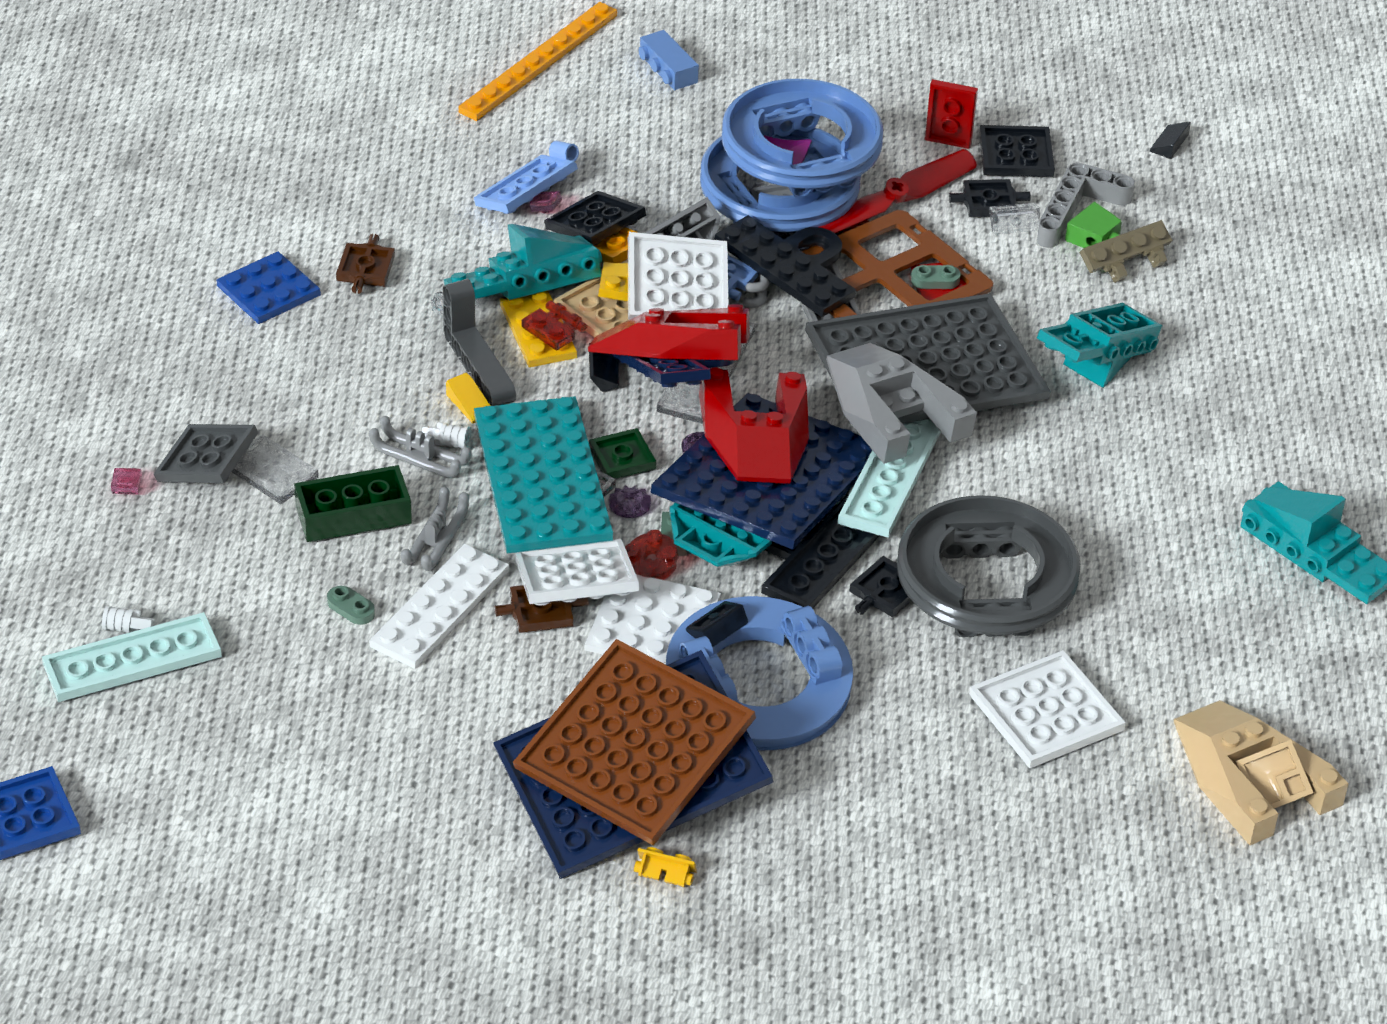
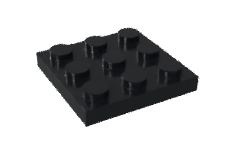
[979,125,1055,177]
[544,191,647,246]

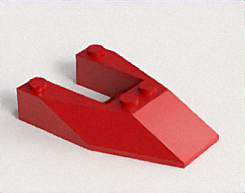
[588,304,750,360]
[699,367,809,484]

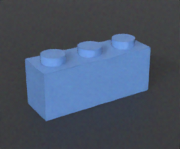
[638,30,699,91]

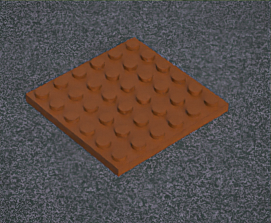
[513,639,756,846]

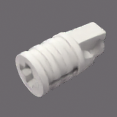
[422,422,471,449]
[102,605,155,633]

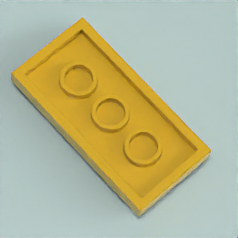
[500,290,577,368]

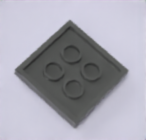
[154,424,258,484]

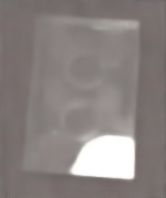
[232,434,319,504]

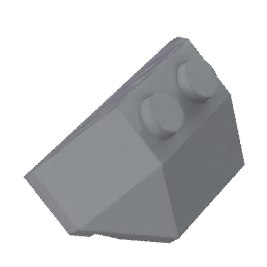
[645,197,721,240]

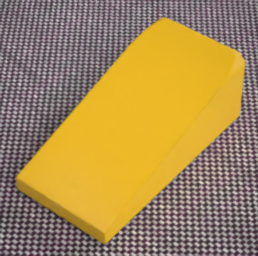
[446,373,490,424]

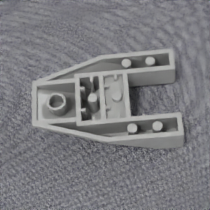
[826,343,977,464]

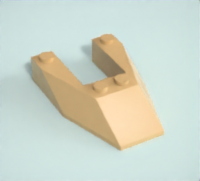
[1174,700,1349,845]

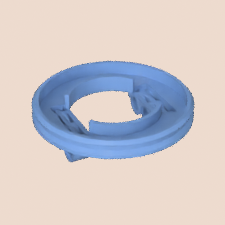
[722,79,884,198]
[700,128,861,232]
[666,596,853,750]

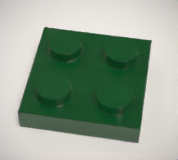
[589,428,656,481]

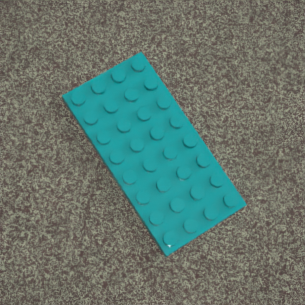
[474,396,613,554]

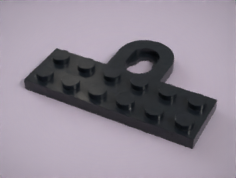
[714,215,856,317]
[761,494,880,609]

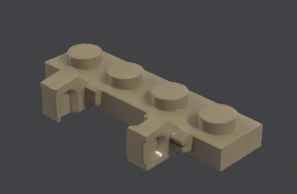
[1079,220,1173,283]

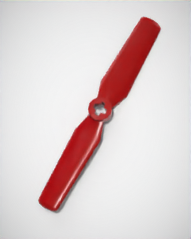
[820,149,977,233]

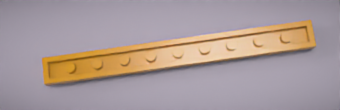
[458,2,617,121]

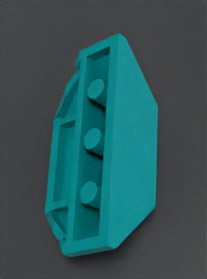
[669,503,772,567]

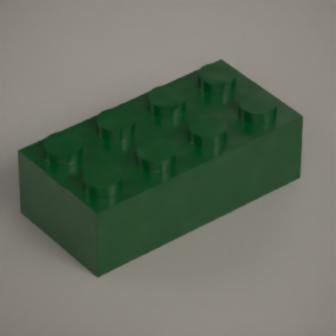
[294,465,412,542]

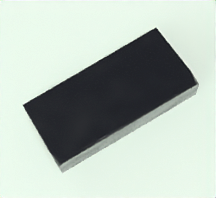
[1150,122,1191,159]
[589,343,619,392]
[686,601,748,648]

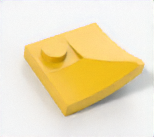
[598,262,628,301]

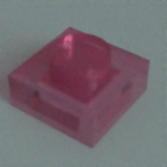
[530,191,562,213]
[111,468,142,494]

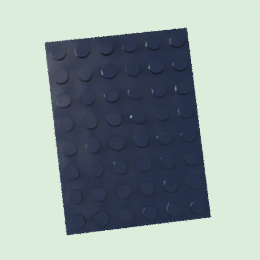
[650,393,872,549]
[493,650,774,879]

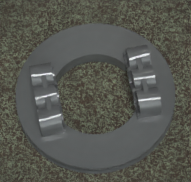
[897,495,1081,637]

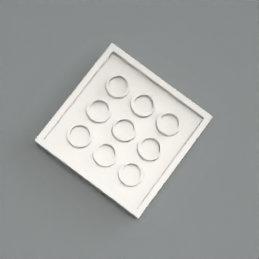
[628,232,729,320]
[515,539,639,605]
[585,574,721,664]
[969,650,1126,768]

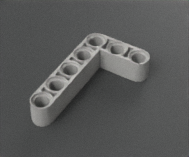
[1037,163,1135,248]

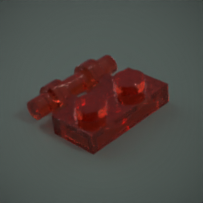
[522,300,587,351]

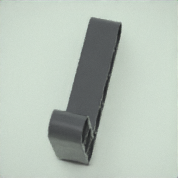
[442,279,516,406]

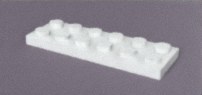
[369,544,509,669]

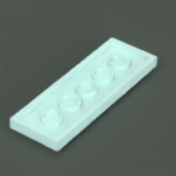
[42,612,222,702]

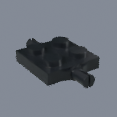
[949,179,1031,217]
[849,556,912,617]

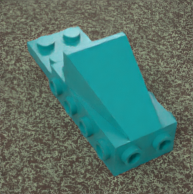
[444,224,602,300]
[1037,303,1163,388]
[1240,481,1387,604]

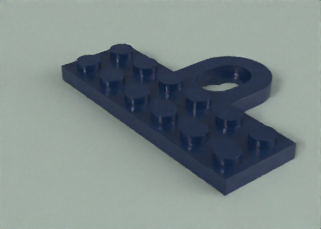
[612,354,735,387]

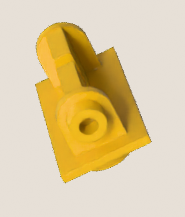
[634,847,697,887]

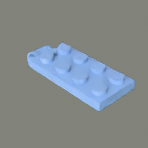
[474,141,579,214]

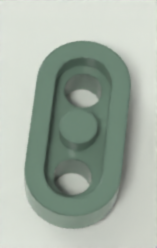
[911,265,960,289]
[327,586,375,625]

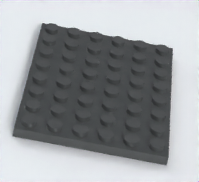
[805,293,1050,424]

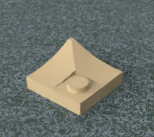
[1234,739,1314,809]

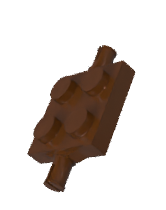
[336,234,395,294]
[494,585,589,633]

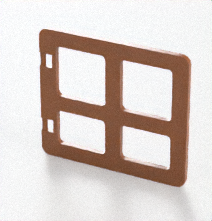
[801,210,993,318]

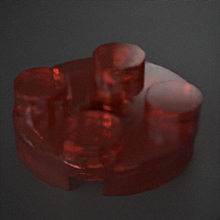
[625,529,679,580]

